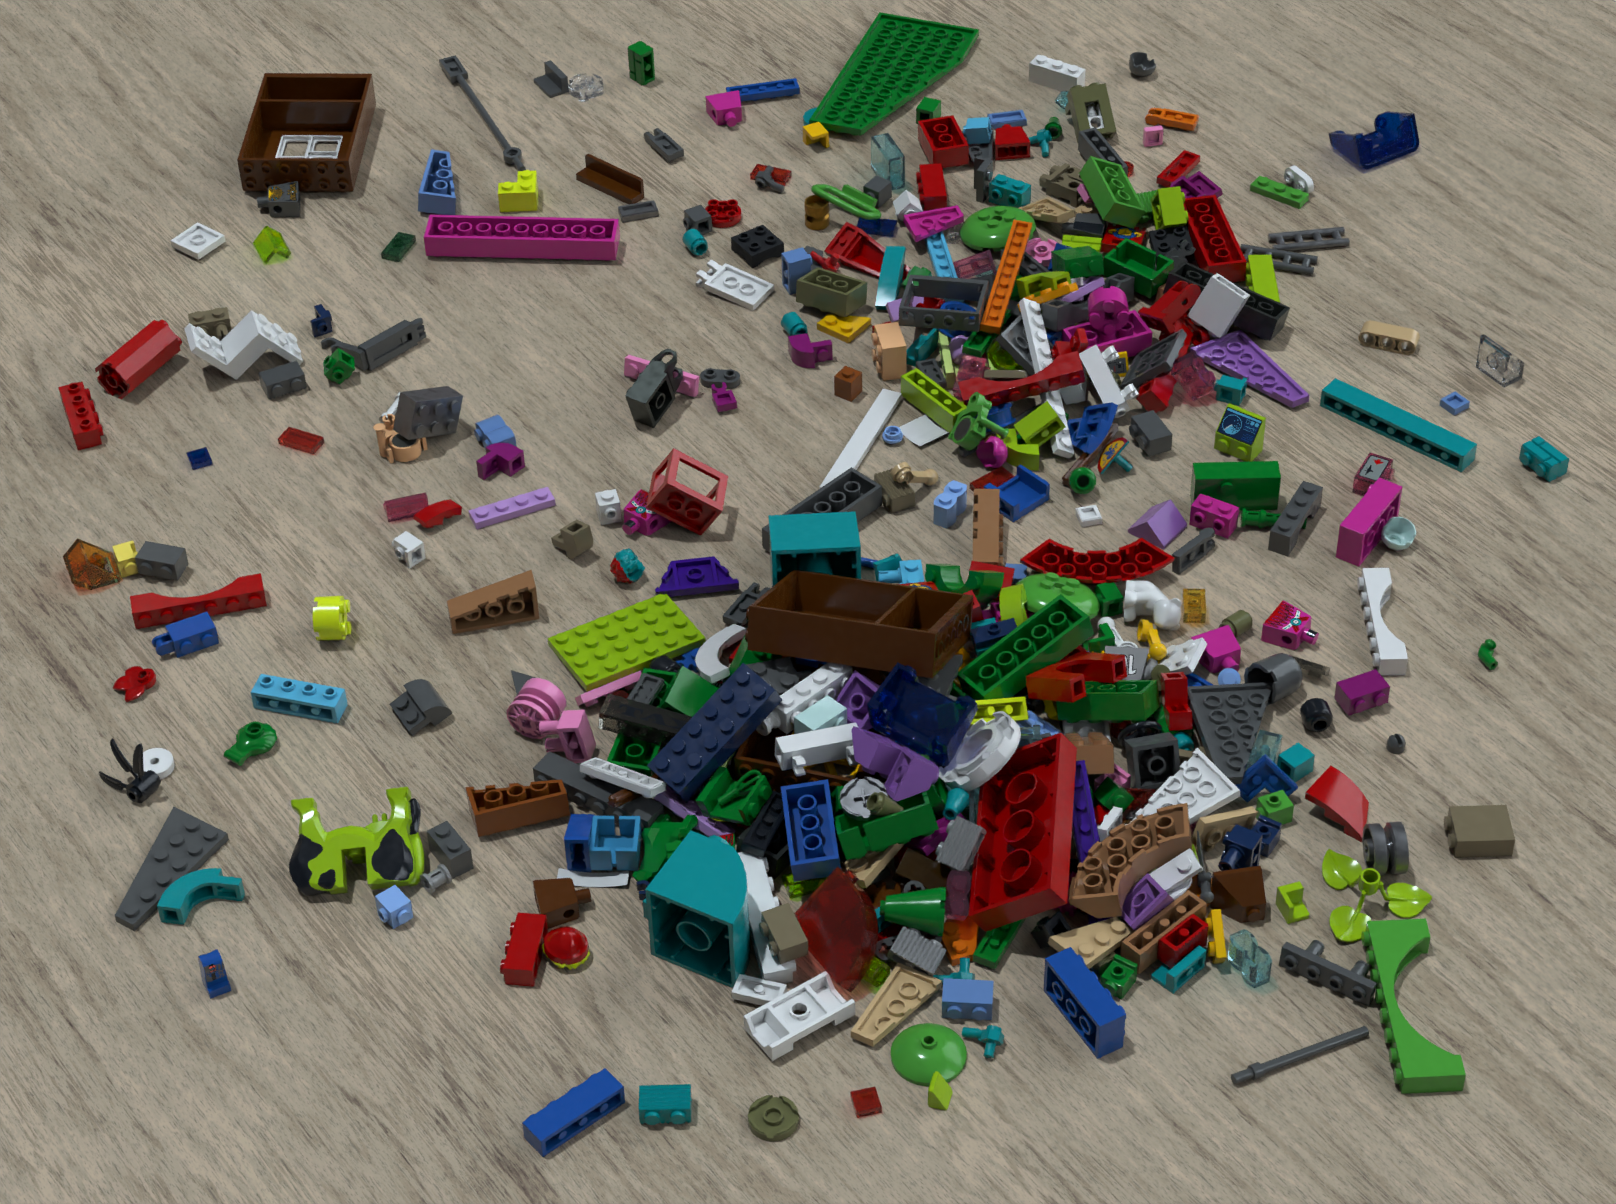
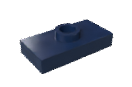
[970,618,1017,649]

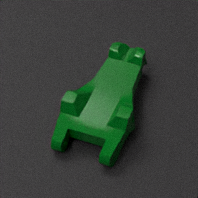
[632,814,698,882]

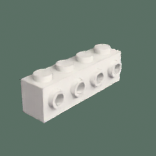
[774,662,853,734]

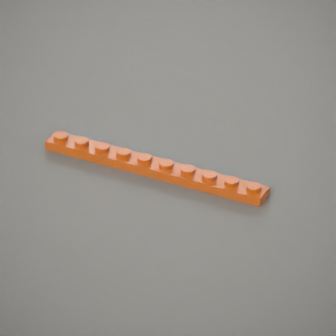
[980,220,1033,334]

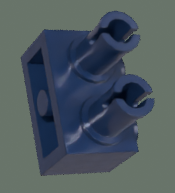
[1218,824,1262,871]

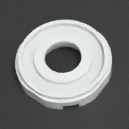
[938,711,1021,792]

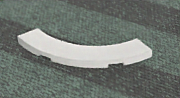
[695,624,746,684]

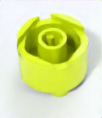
[312,596,351,641]

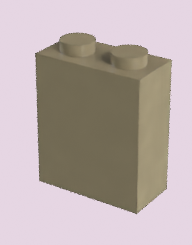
[1444,805,1515,858]

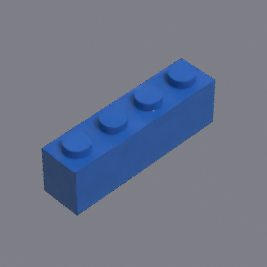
[522,1068,625,1157]

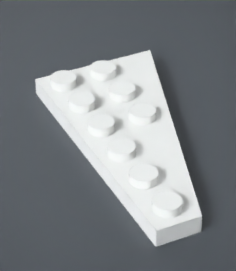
[1125,747,1240,825]

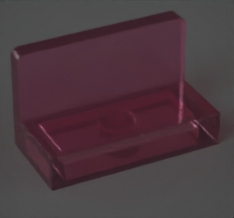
[383,492,429,522]

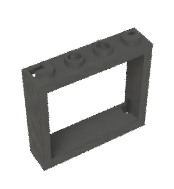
[899,275,989,332]

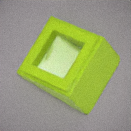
[928,1071,953,1110]

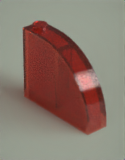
[794,866,878,992]

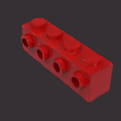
[58,381,104,450]

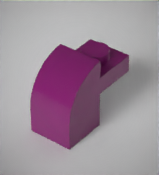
[788,333,833,368]
[476,443,525,480]

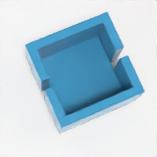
[589,816,642,871]

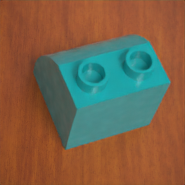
[768,511,861,587]
[645,830,751,988]

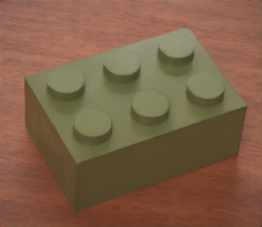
[796,267,867,317]

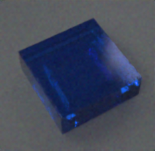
[186,447,213,470]

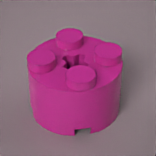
[1088,286,1129,335]

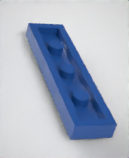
[726,78,800,102]

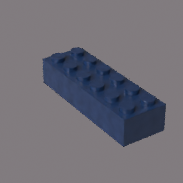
[647,663,782,803]

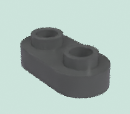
[700,368,740,389]

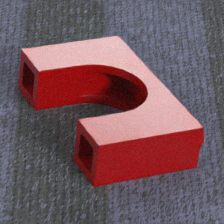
[1026,651,1127,703]

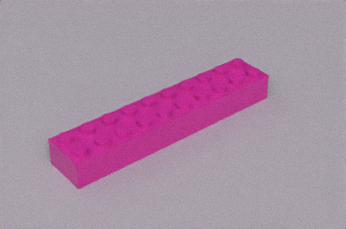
[424,215,620,261]

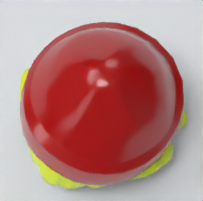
[542,926,590,970]

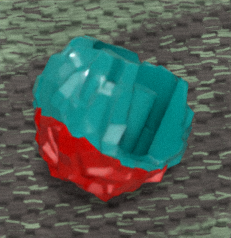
[610,548,645,583]

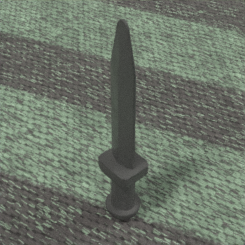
[1197,831,1214,904]

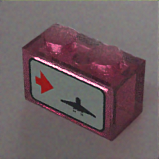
[1352,452,1395,496]

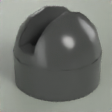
[1386,734,1406,754]

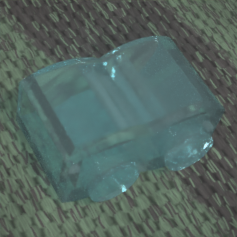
[1227,929,1272,988]

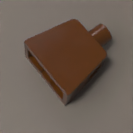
[533,878,592,929]

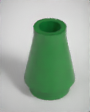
[1044,117,1062,139]

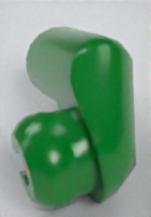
[1477,639,1498,670]

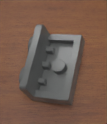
[974,156,993,203]

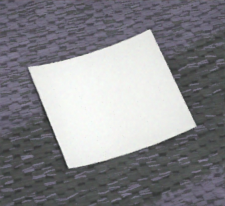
[899,414,949,446]

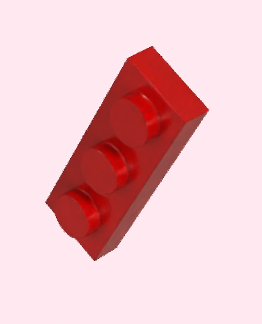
[1156,150,1201,188]

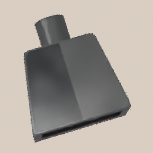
[1062,213,1107,240]

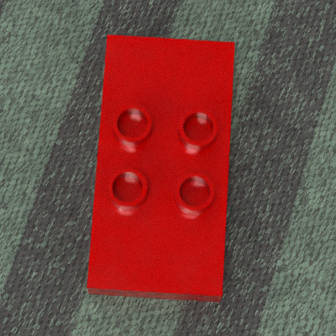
[968,732,1077,932]

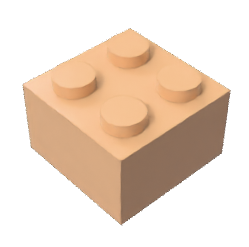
[871,322,906,381]

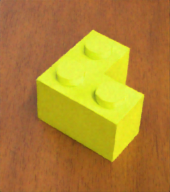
[498,170,538,212]

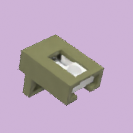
[1065,82,1116,143]

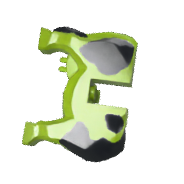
[289,787,424,896]

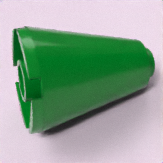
[880,887,946,937]

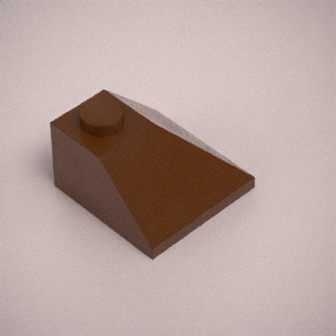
[1209,866,1266,923]

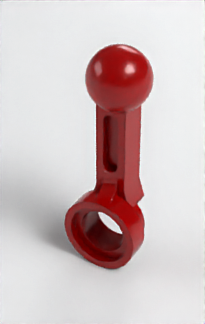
[1179,310,1210,346]

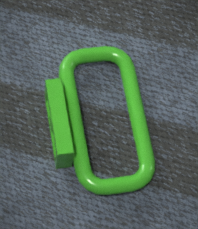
[811,184,881,220]

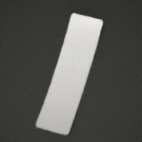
[557,868,629,887]

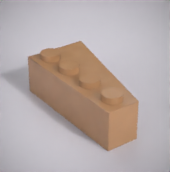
[447,570,539,634]

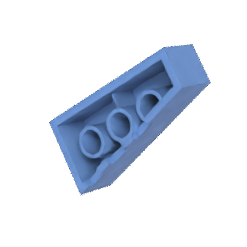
[418,149,456,215]

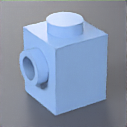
[375,885,413,929]

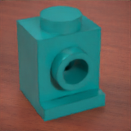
[1214,375,1247,406]

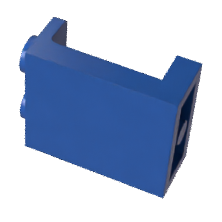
[984,464,1050,522]

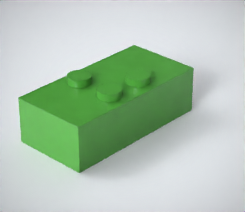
[1079,156,1145,229]

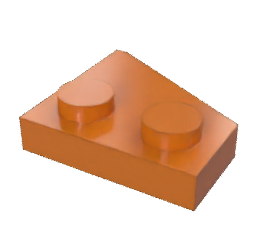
[940,916,979,966]

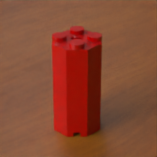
[95,320,182,399]

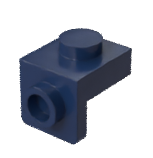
[310,304,333,337]

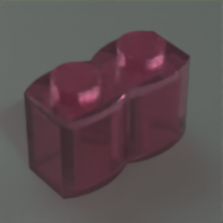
[944,870,971,923]

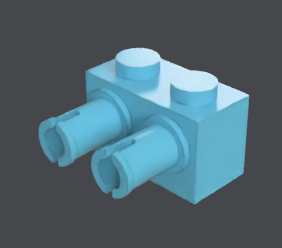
[878,560,925,584]

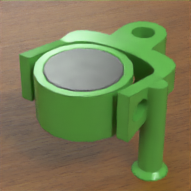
[948,392,1009,450]

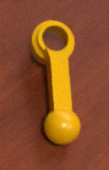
[1137,619,1167,660]

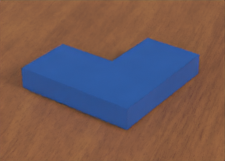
[1234,754,1298,803]

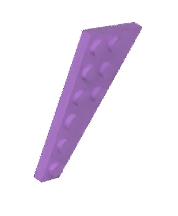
[1190,330,1310,408]

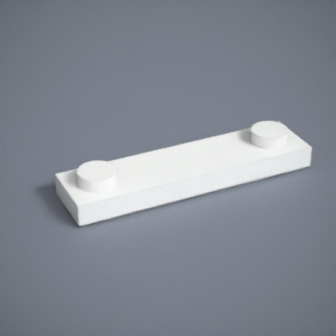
[580,757,666,798]
[1117,848,1203,921]

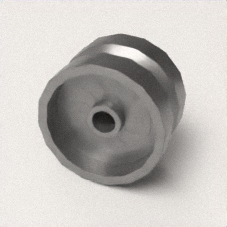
[1362,821,1409,876]

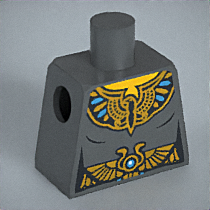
[257,181,300,217]

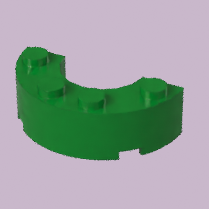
[925,564,1004,610]

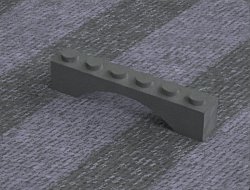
[1042,273,1135,332]

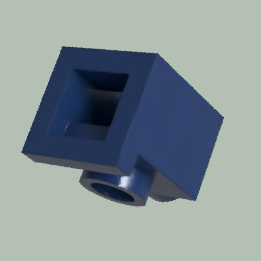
[1252,815,1282,858]

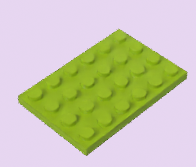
[547,594,706,692]

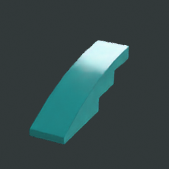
[875,246,906,310]

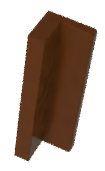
[576,154,644,204]

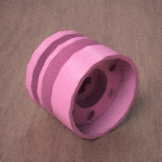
[506,678,567,739]

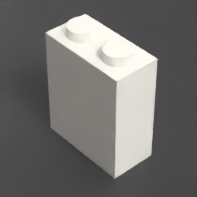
[1187,273,1250,338]

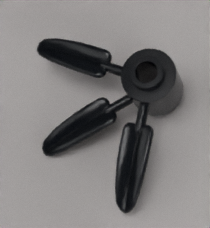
[99,738,161,803]

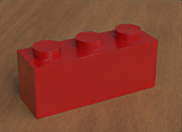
[916,163,947,211]
[500,912,548,987]

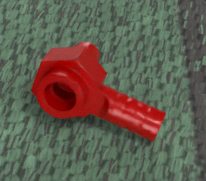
[810,251,840,273]

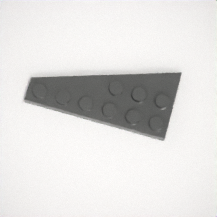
[115,807,229,931]

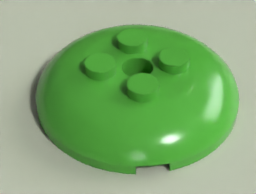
[960,206,1036,251]
[1016,572,1100,619]

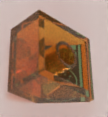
[63,538,122,590]

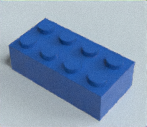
[781,779,842,882]
[1044,947,1126,1059]

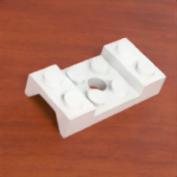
[743,971,855,1061]

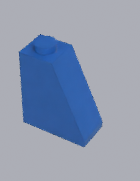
[564,814,595,873]

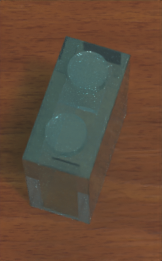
[871,133,905,190]

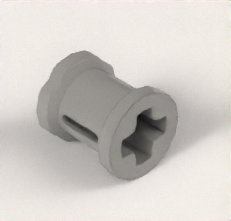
[420,864,452,894]

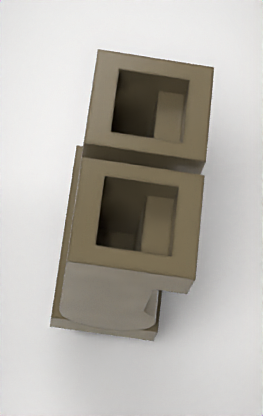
[1040,163,1084,208]

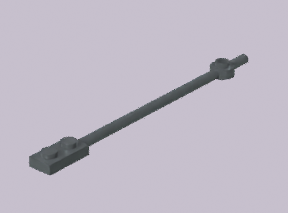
[439,55,526,171]

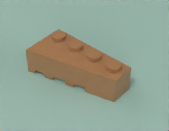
[972,489,1003,566]

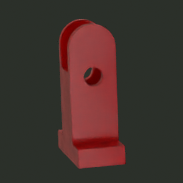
[1138,281,1201,334]

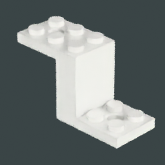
[184,310,303,380]

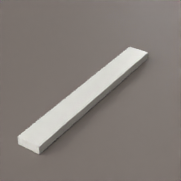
[819,389,902,488]

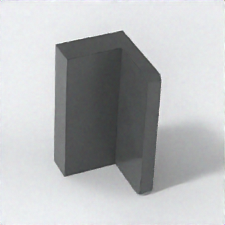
[534,60,569,98]

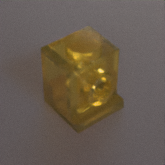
[1182,589,1206,623]

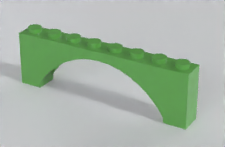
[1361,918,1466,1094]

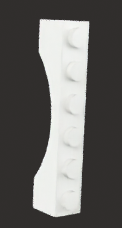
[1357,568,1408,676]

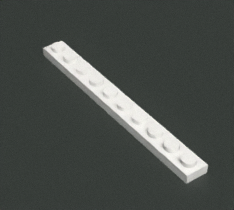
[1019,298,1074,459]

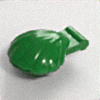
[224,721,277,766]

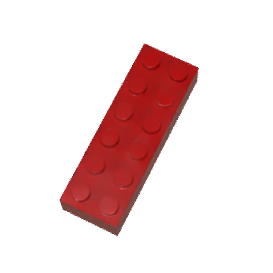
[1183,195,1247,283]

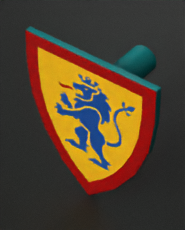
[1098,437,1133,474]

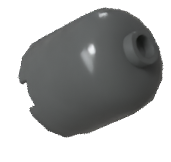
[1244,653,1303,706]

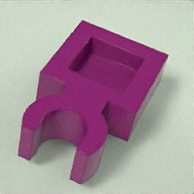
[711,382,737,412]

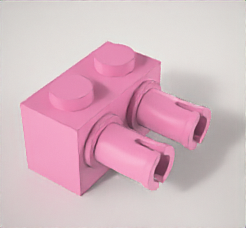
[539,710,596,763]

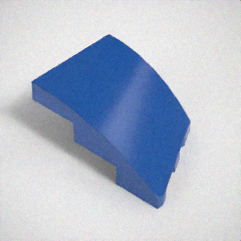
[1067,402,1118,454]

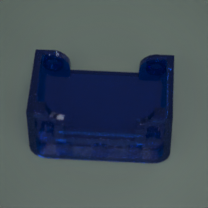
[1329,111,1419,169]
[867,662,978,766]

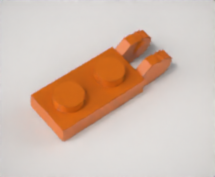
[1145,107,1199,131]

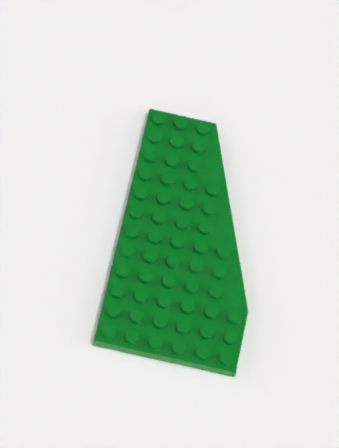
[809,12,979,136]

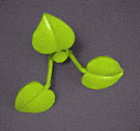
[1322,849,1432,942]

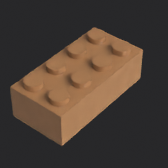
[1065,732,1114,774]

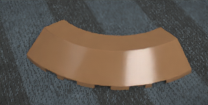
[1069,803,1192,918]

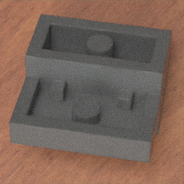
[389,679,453,736]

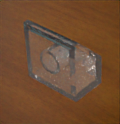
[1476,334,1525,388]

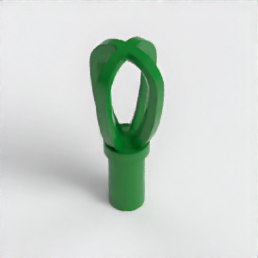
[717,770,762,806]

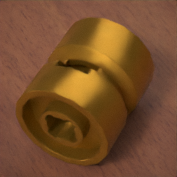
[804,195,829,231]

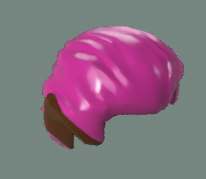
[976,435,1008,469]

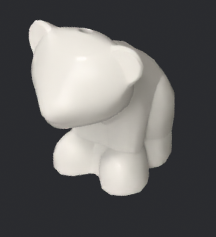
[1124,580,1181,630]

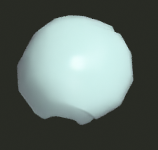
[1381,517,1416,551]

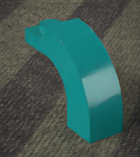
[157,868,245,925]

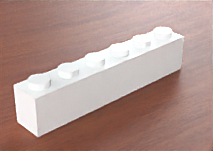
[738,851,797,984]

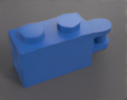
[152,612,219,658]

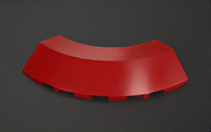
[1020,538,1174,585]

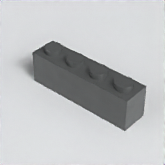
[1078,127,1128,176]

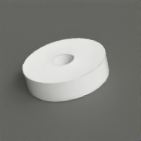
[143,748,175,780]

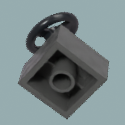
[1117,721,1180,792]

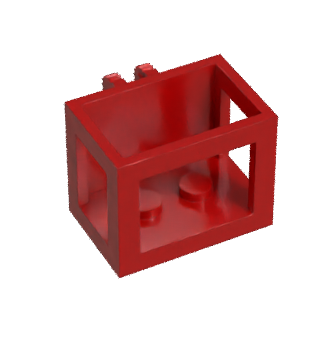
[646,448,728,536]

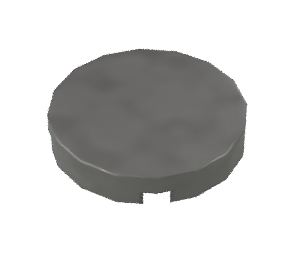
[840,777,888,821]

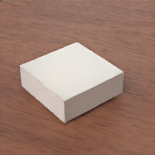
[1075,505,1102,527]

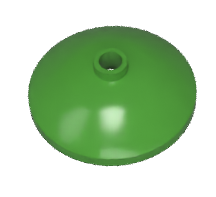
[891,1023,967,1086]

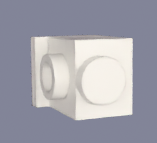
[392,531,426,569]

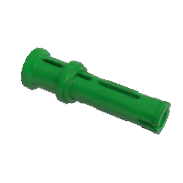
[1240,508,1307,529]

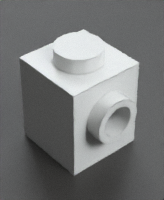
[893,190,923,221]
[595,489,622,525]

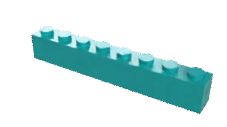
[1320,378,1477,472]

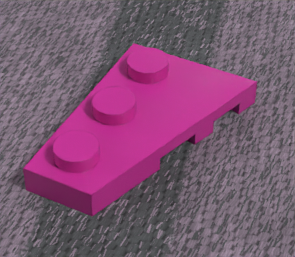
[903,205,964,242]

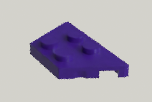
[655,556,739,597]

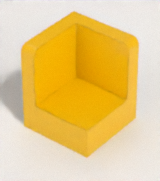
[803,122,829,148]

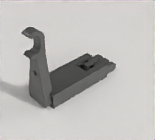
[321,318,426,371]

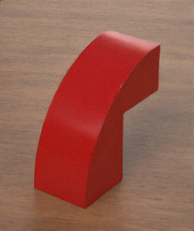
[1160,672,1192,731]

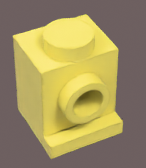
[112,541,138,578]

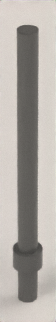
[1231,1026,1369,1084]

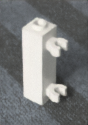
[1079,345,1139,419]
[775,723,859,777]

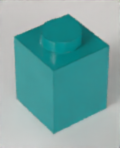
[1277,743,1315,782]

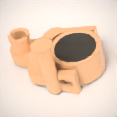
[373,414,428,464]

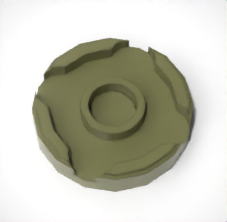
[748,1095,799,1142]

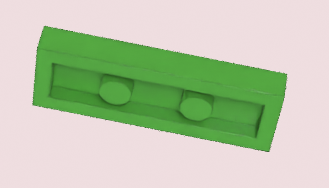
[1250,176,1309,209]

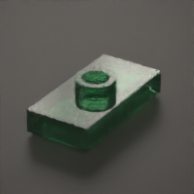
[381,232,416,262]

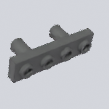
[1279,940,1377,1006]

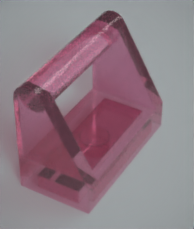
[953,250,997,279]

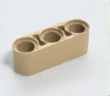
[1358,321,1420,355]

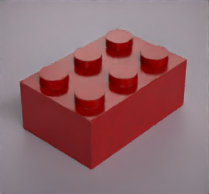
[918,115,969,169]

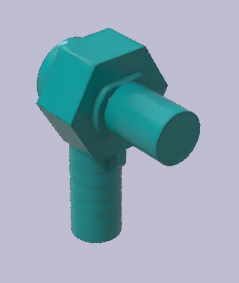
[1029,129,1052,157]
[933,958,975,985]
[962,1025,1004,1058]

